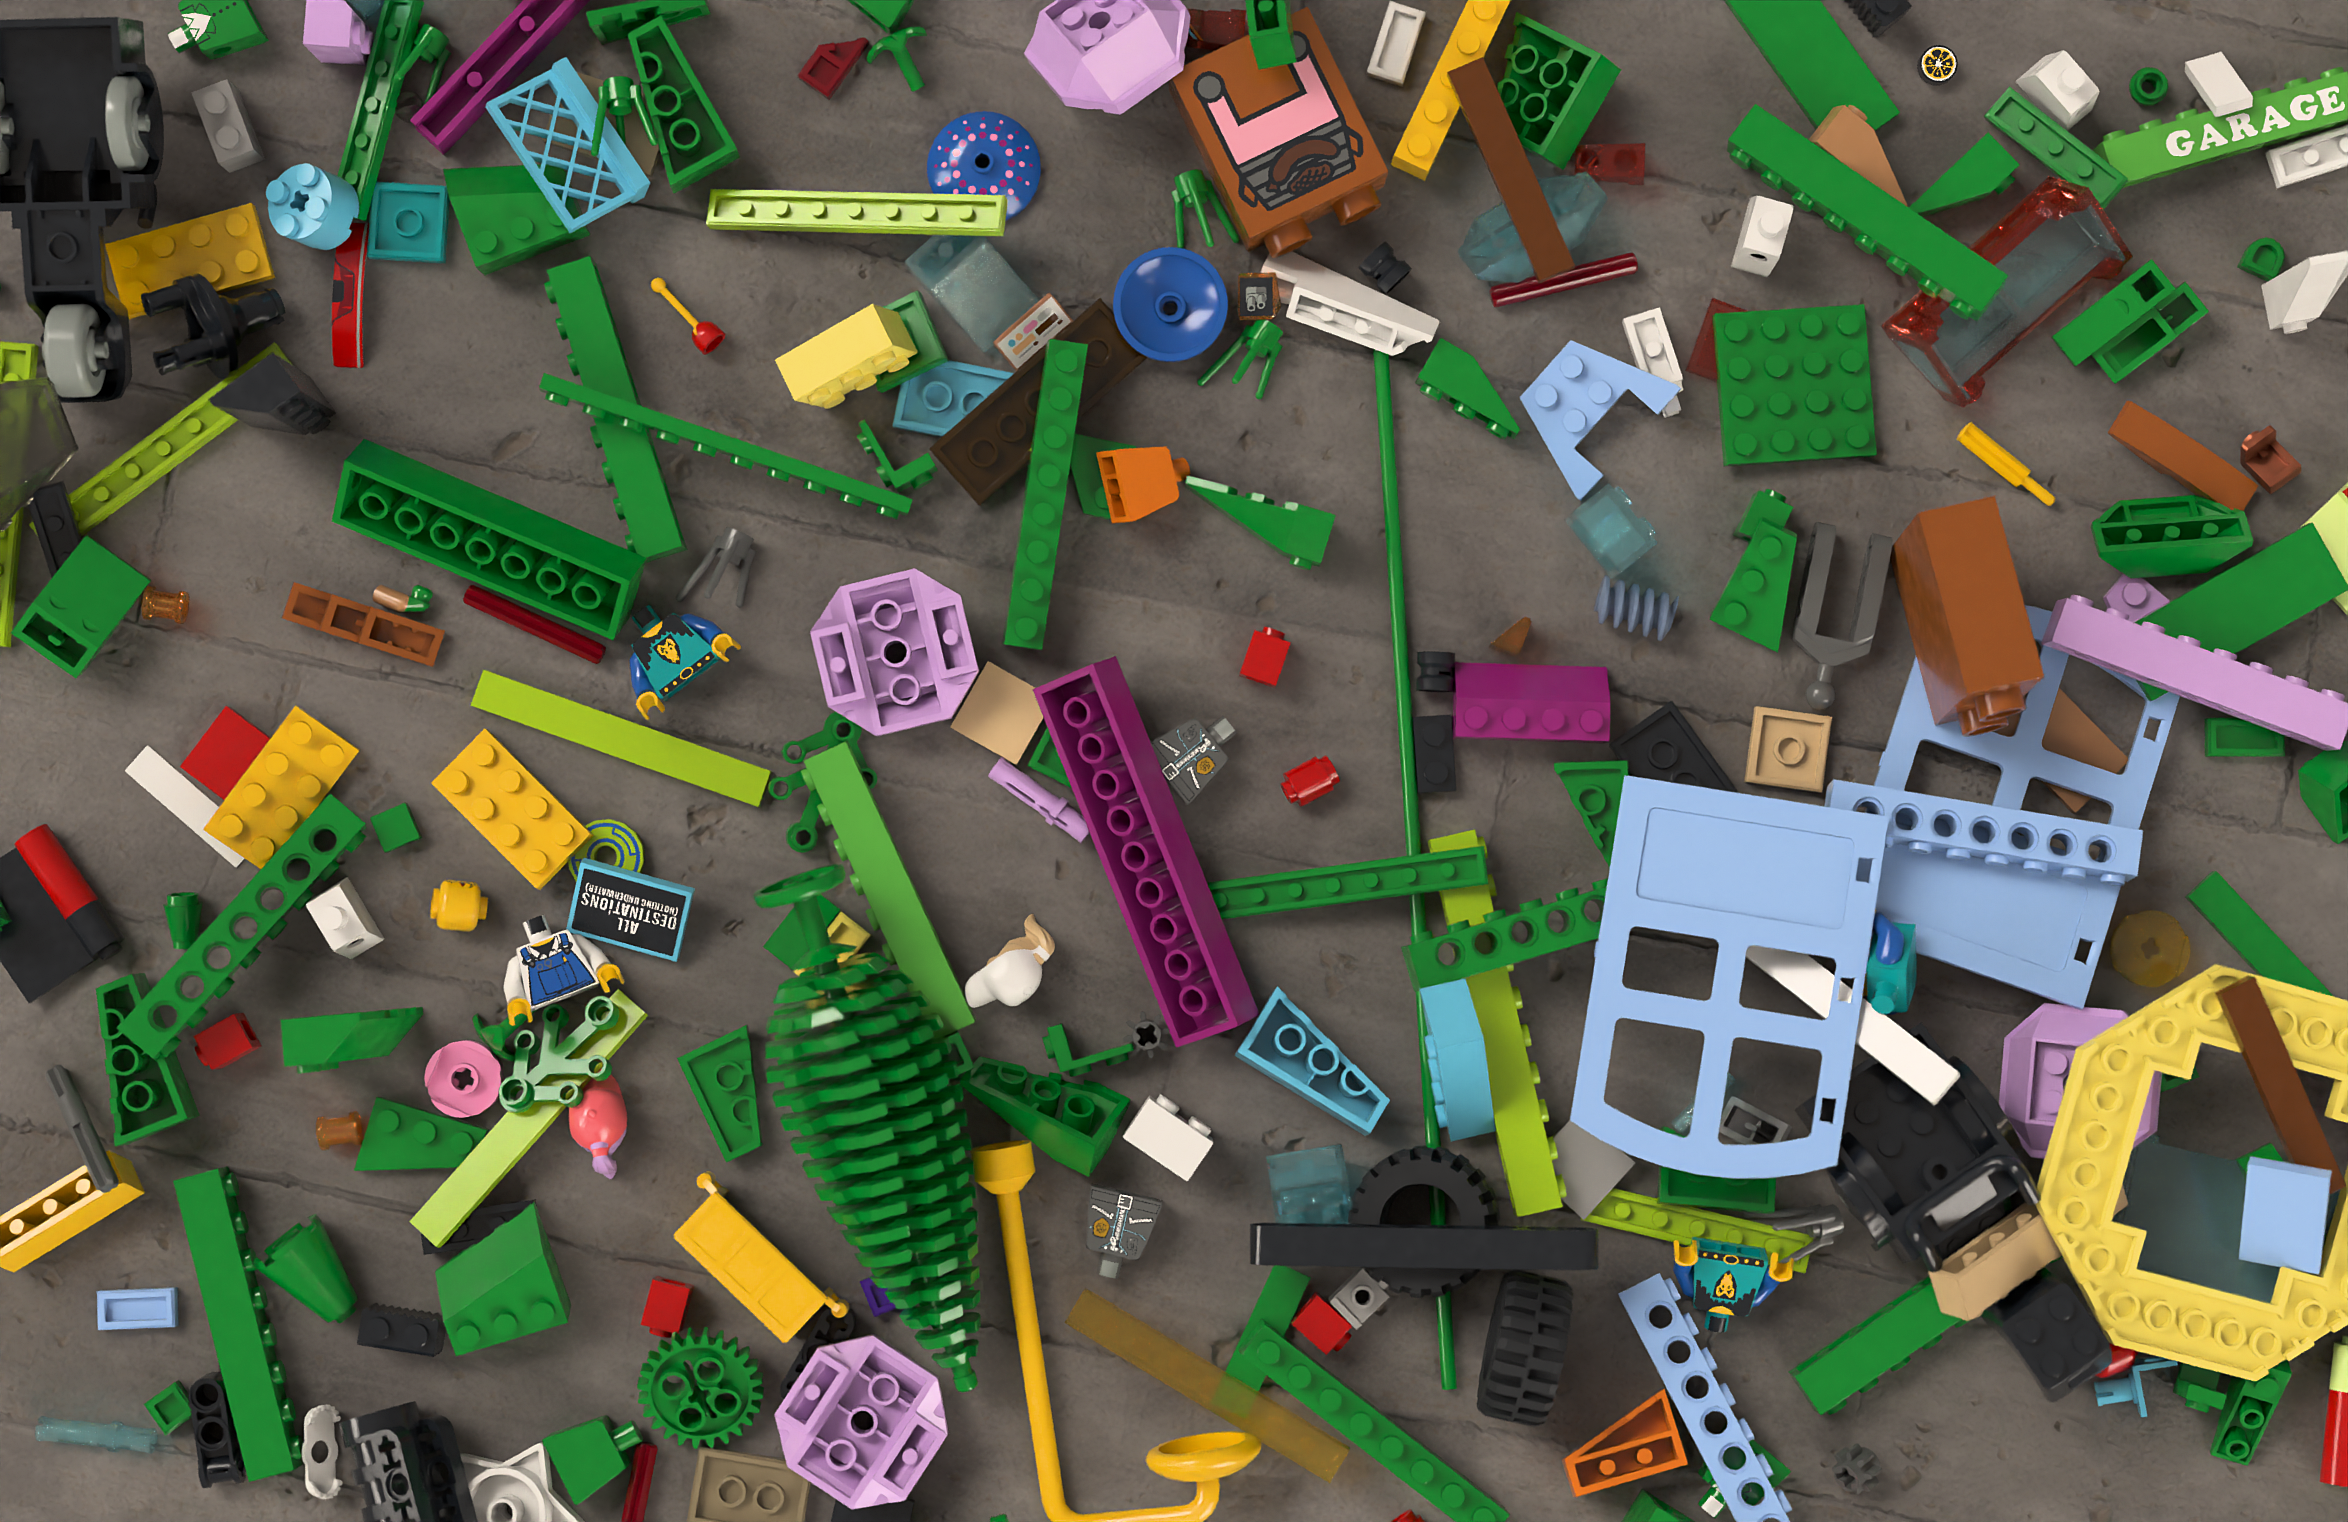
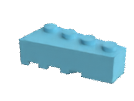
[1420,978,1496,1142]
[1234,986,1390,1136]

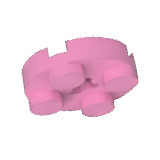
[424,1040,504,1118]

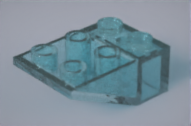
[905,235,1039,353]

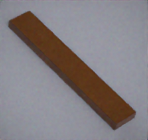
[1447,57,1575,283]
[2215,975,2346,1195]

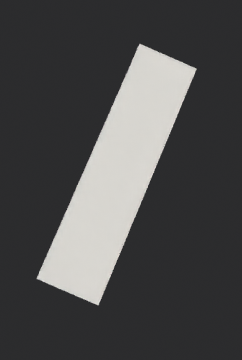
[125,745,244,868]

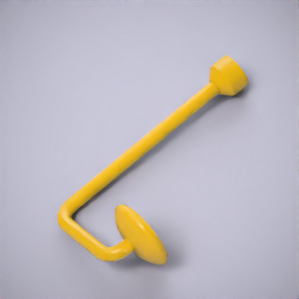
[970,1140,1261,1522]

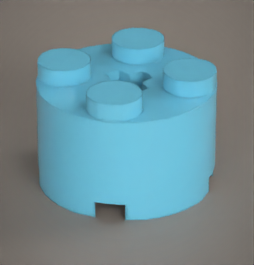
[266,163,359,250]

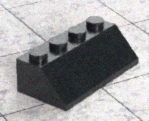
[209,353,336,435]

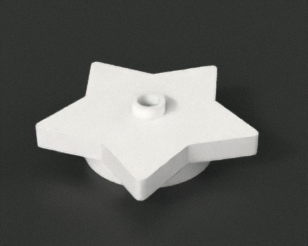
[460,1442,584,1522]

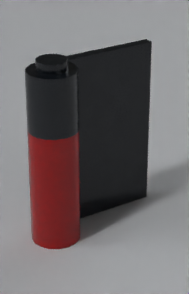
[0,824,125,1004]

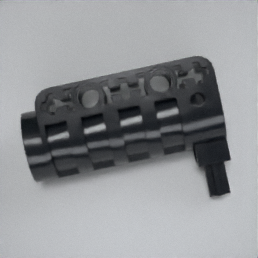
[339,1401,478,1522]

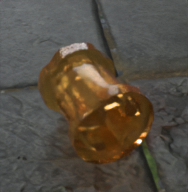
[142,586,190,624]
[316,1111,363,1151]

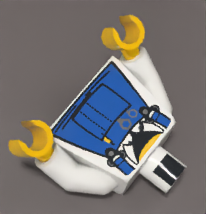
[503,915,624,1026]

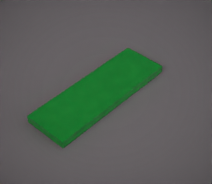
[1724,0,1900,131]
[2133,522,2348,701]

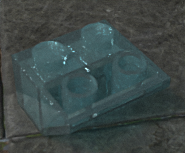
[1266,1144,1352,1224]

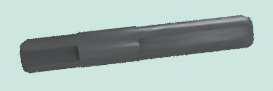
[46,1065,119,1193]

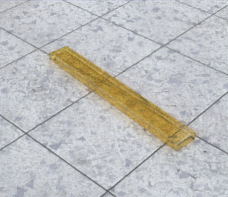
[1065,1288,1350,1483]

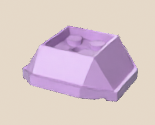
[1024,0,1191,115]
[810,568,979,737]
[1999,1003,2162,1159]
[774,1334,949,1509]

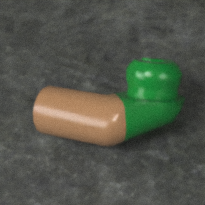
[373,585,433,612]

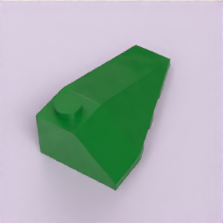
[1185,475,1336,570]

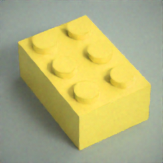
[775,304,918,409]

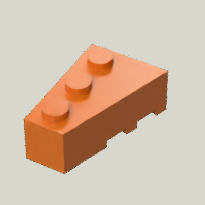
[1562,1388,1688,1497]

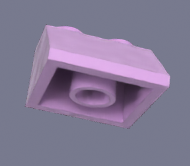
[303,0,374,65]

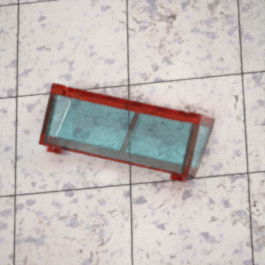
[1881,176,2133,408]

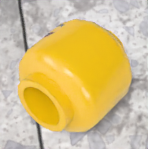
[430,880,488,932]

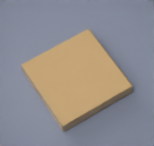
[950,661,1044,765]
[1744,706,1832,793]

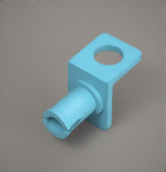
[2094,1356,2178,1417]

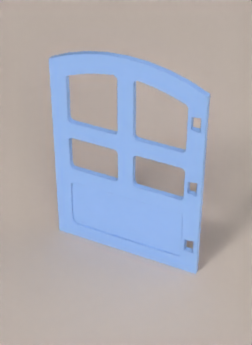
[1856,605,2180,1010]
[1570,775,1889,1178]

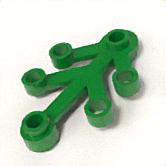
[768,712,877,853]
[499,996,619,1113]

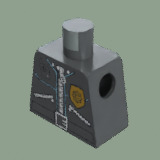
[1151,716,1237,806]
[1086,1183,1163,1279]

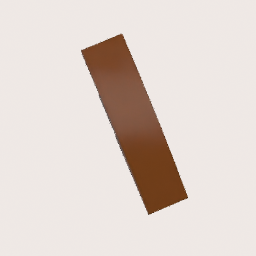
[2108,401,2259,511]
[281,582,445,667]

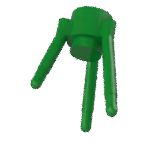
[395,24,451,105]
[591,76,658,156]
[1171,169,1240,249]
[1197,317,1283,400]

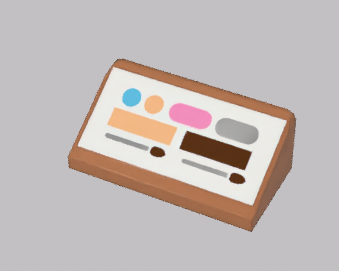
[993,292,1073,371]

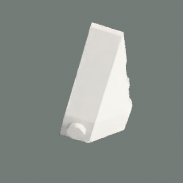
[2261,251,2348,334]

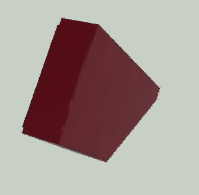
[797,37,870,100]

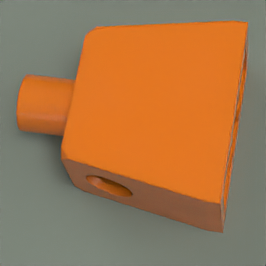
[1096,446,1190,524]

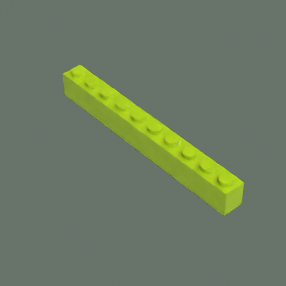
[1427,829,1567,1217]

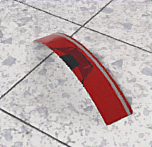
[332,223,369,368]

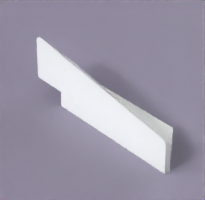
[1259,252,1439,356]

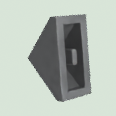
[1719,1095,1792,1145]

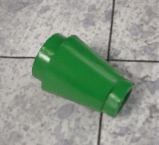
[163,892,203,949]

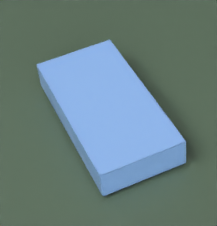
[97,1287,179,1330]

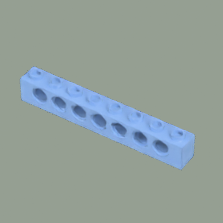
[1824,779,2143,886]
[1618,1273,1792,1522]

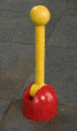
[651,278,726,355]

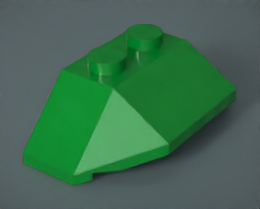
[2091,495,2254,578]

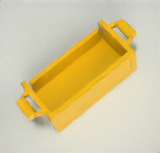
[674,1171,849,1343]

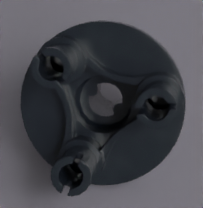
[141,273,286,379]

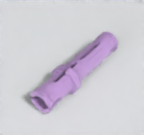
[988,757,1090,843]

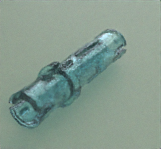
[35,1416,158,1454]

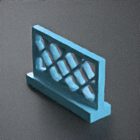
[485,57,650,233]

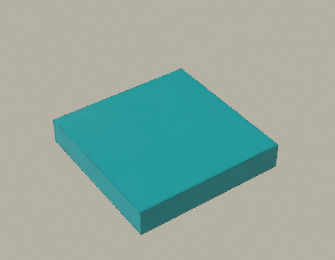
[367,182,450,264]

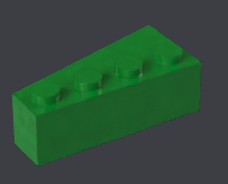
[628,15,740,194]
[96,973,200,1147]

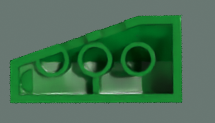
[2298,740,2348,844]
[960,1056,1131,1177]

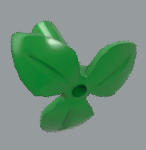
[867,26,927,92]
[472,1010,536,1062]

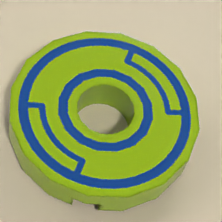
[568,819,645,882]

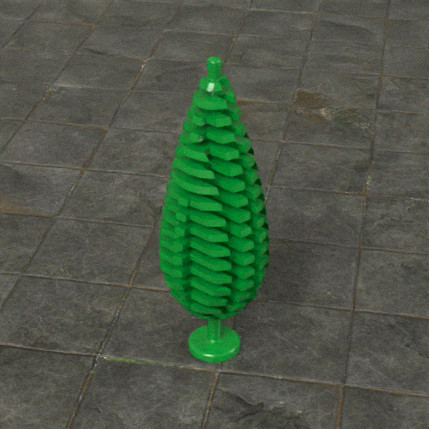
[753,864,981,1392]

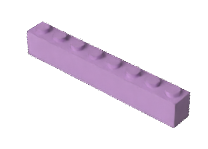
[2041,595,2348,751]

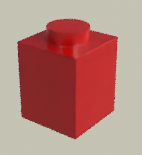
[1239,627,1291,688]
[193,1013,262,1070]
[640,1276,695,1338]
[1291,1292,1352,1355]

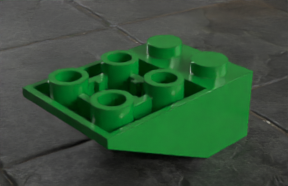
[11,535,152,678]

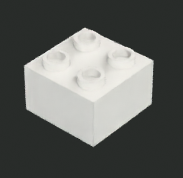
[1123,1094,1214,1182]

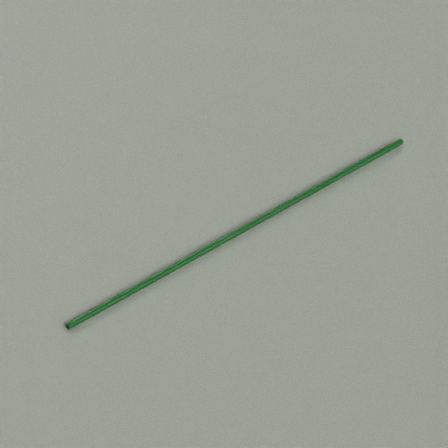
[1373,349,1457,1390]

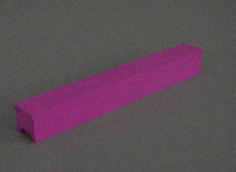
[410,0,590,155]

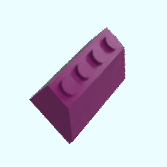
[1452,662,1611,743]

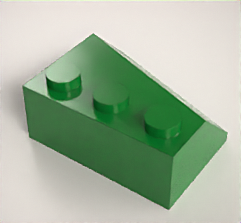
[1497,12,1621,170]
[443,164,591,276]

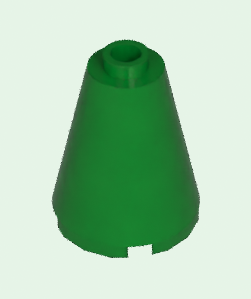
[253,1214,358,1324]

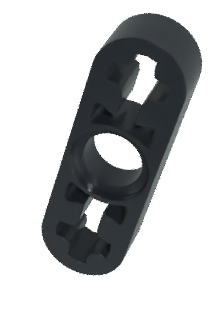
[780,1307,856,1400]

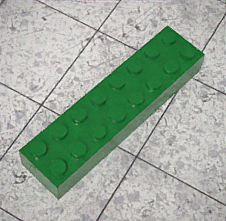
[332,439,647,640]

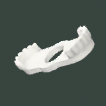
[301,1405,342,1499]

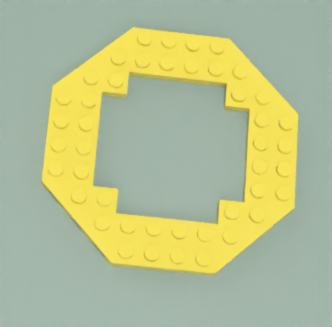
[2035,964,2348,1381]

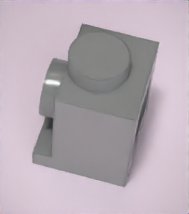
[1328,1267,1389,1330]

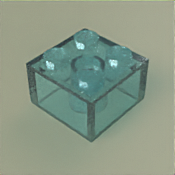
[1564,483,1657,579]

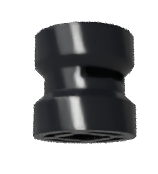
[1359,241,1412,295]
[1416,651,1455,692]

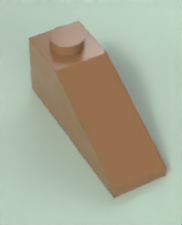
[1809,105,1908,207]

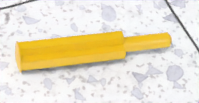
[1956,422,2056,506]

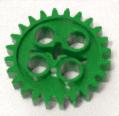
[637,1327,764,1449]

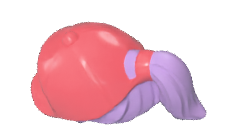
[569,1069,627,1179]

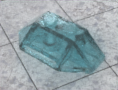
[1458,171,1608,283]

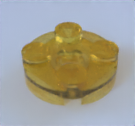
[2110,910,2191,987]

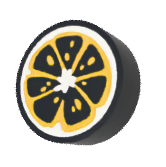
[1917,45,1958,86]

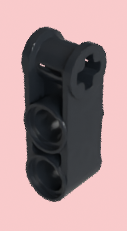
[188,1372,246,1489]

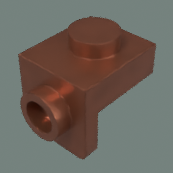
[2240,425,2302,495]

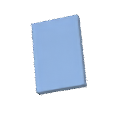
[2239,1156,2332,1274]

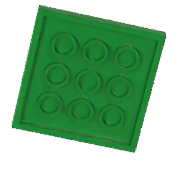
[1712,304,1877,467]

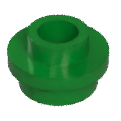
[2129,67,2168,106]

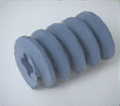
[1594,575,1679,641]

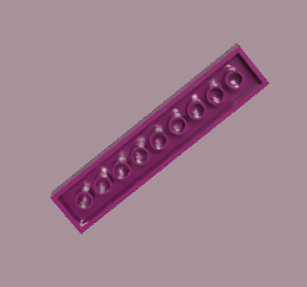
[1032,656,1259,1048]

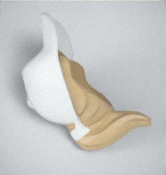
[965,914,1055,1008]

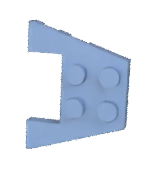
[1520,340,1681,501]

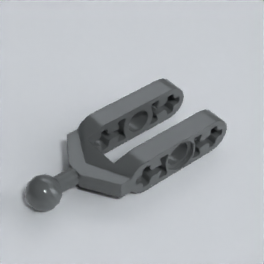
[1792,522,1893,710]

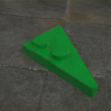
[1554,760,1629,868]

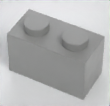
[191,79,265,173]

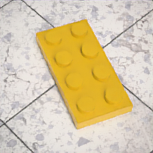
[105,203,275,319]
[203,705,359,869]
[431,728,594,890]

